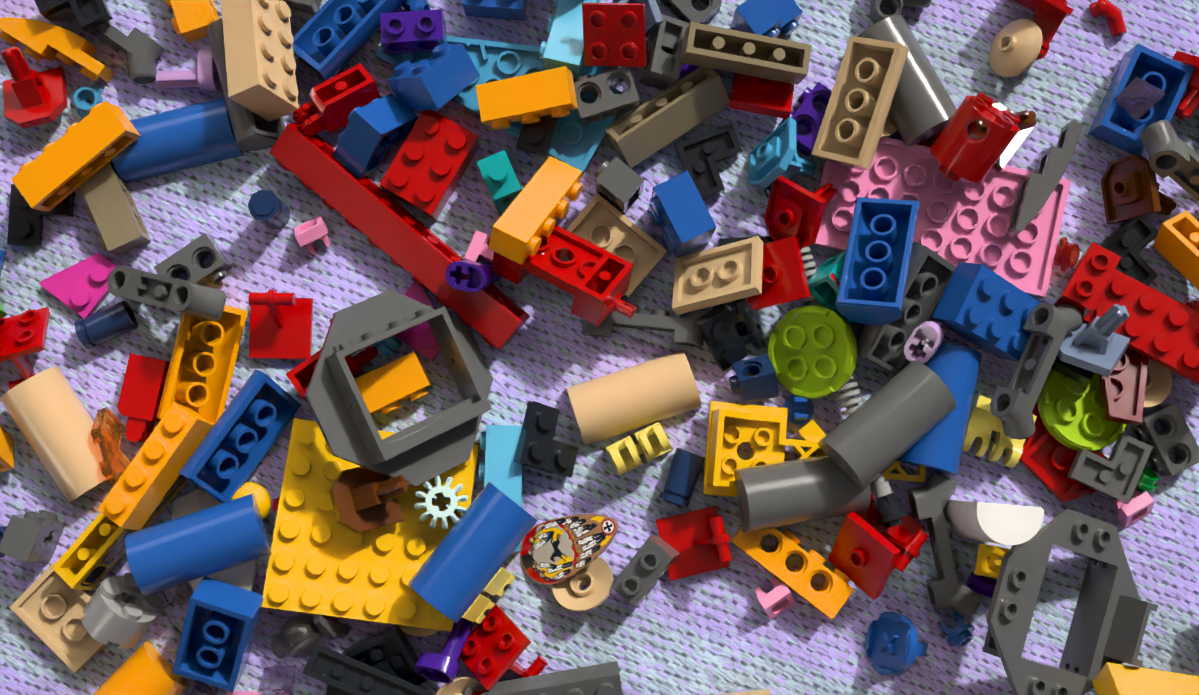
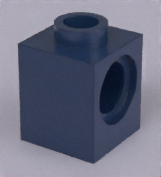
[729,355,779,405]

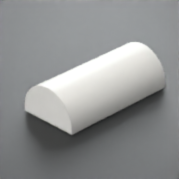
[943,500,1044,545]

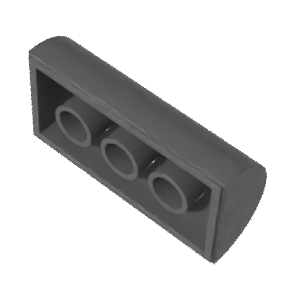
[857,15,957,147]
[207,18,285,151]
[856,242,956,375]
[818,361,956,490]
[734,455,871,533]

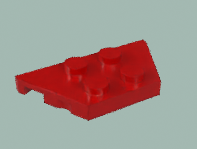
[1019,401,1108,502]

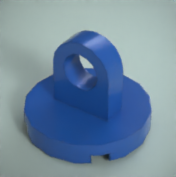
[865,612,928,676]

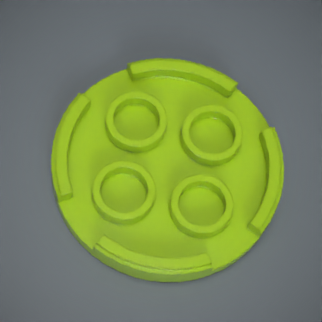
[767,306,857,399]
[1037,369,1126,452]

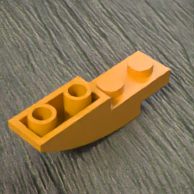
[0,17,115,83]

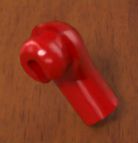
[1089,0,1127,38]

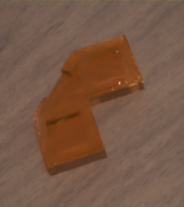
[91,407,131,486]

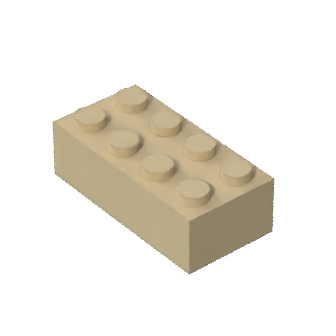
[221,0,299,122]

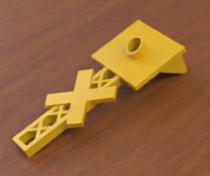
[702,401,926,497]

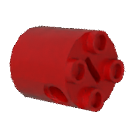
[930,92,1021,183]

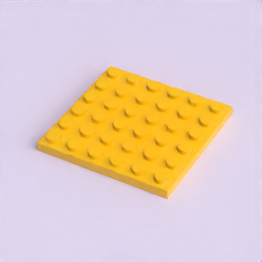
[261,418,479,632]

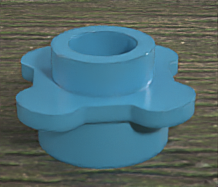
[73,84,103,118]
[374,336,402,357]

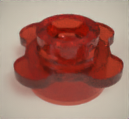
[1054,237,1080,272]

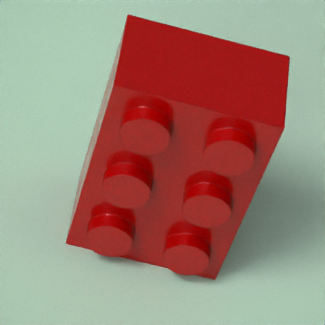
[379,110,481,221]

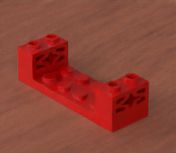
[1053,242,1199,385]

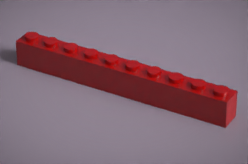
[269,123,530,350]

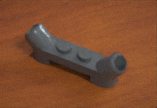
[46,6,164,84]
[1139,120,1199,201]
[107,265,227,322]
[990,302,1082,440]
[582,307,713,347]
[908,472,981,617]

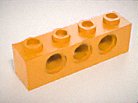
[730,524,855,619]

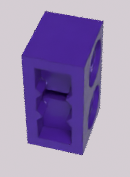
[380,9,447,55]
[779,82,832,157]

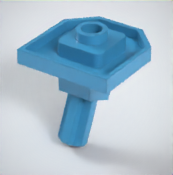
[748,117,817,189]

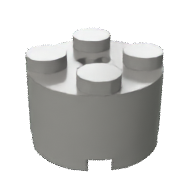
[82,573,162,649]

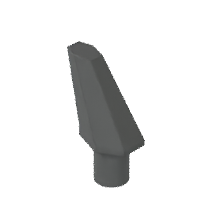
[313,614,349,640]

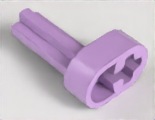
[156,50,221,92]
[904,320,951,364]

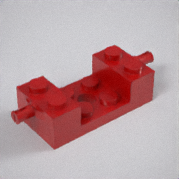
[487,225,637,327]

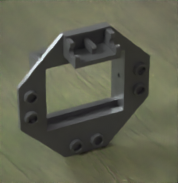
[305,289,493,487]
[982,509,1158,695]

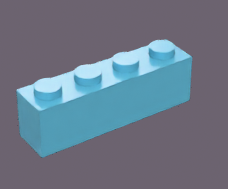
[539,0,601,79]
[478,425,524,552]

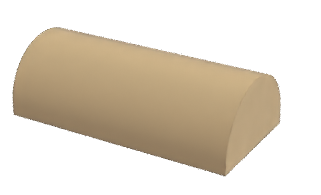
[812,36,909,171]
[566,350,701,446]
[0,366,124,503]

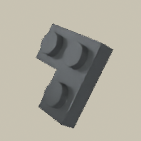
[1067,434,1153,504]

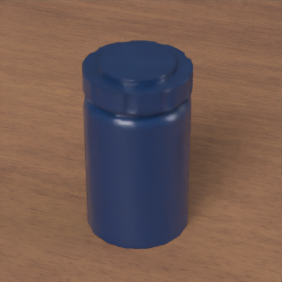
[248,190,290,229]
[74,301,138,349]
[659,448,705,508]

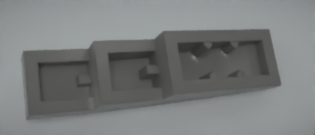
[1006,121,1083,237]

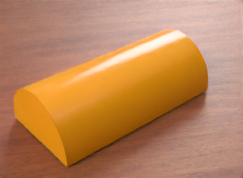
[156,305,248,425]
[92,641,190,695]

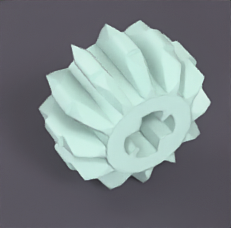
[414,476,468,530]

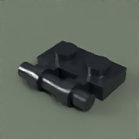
[696,298,765,371]

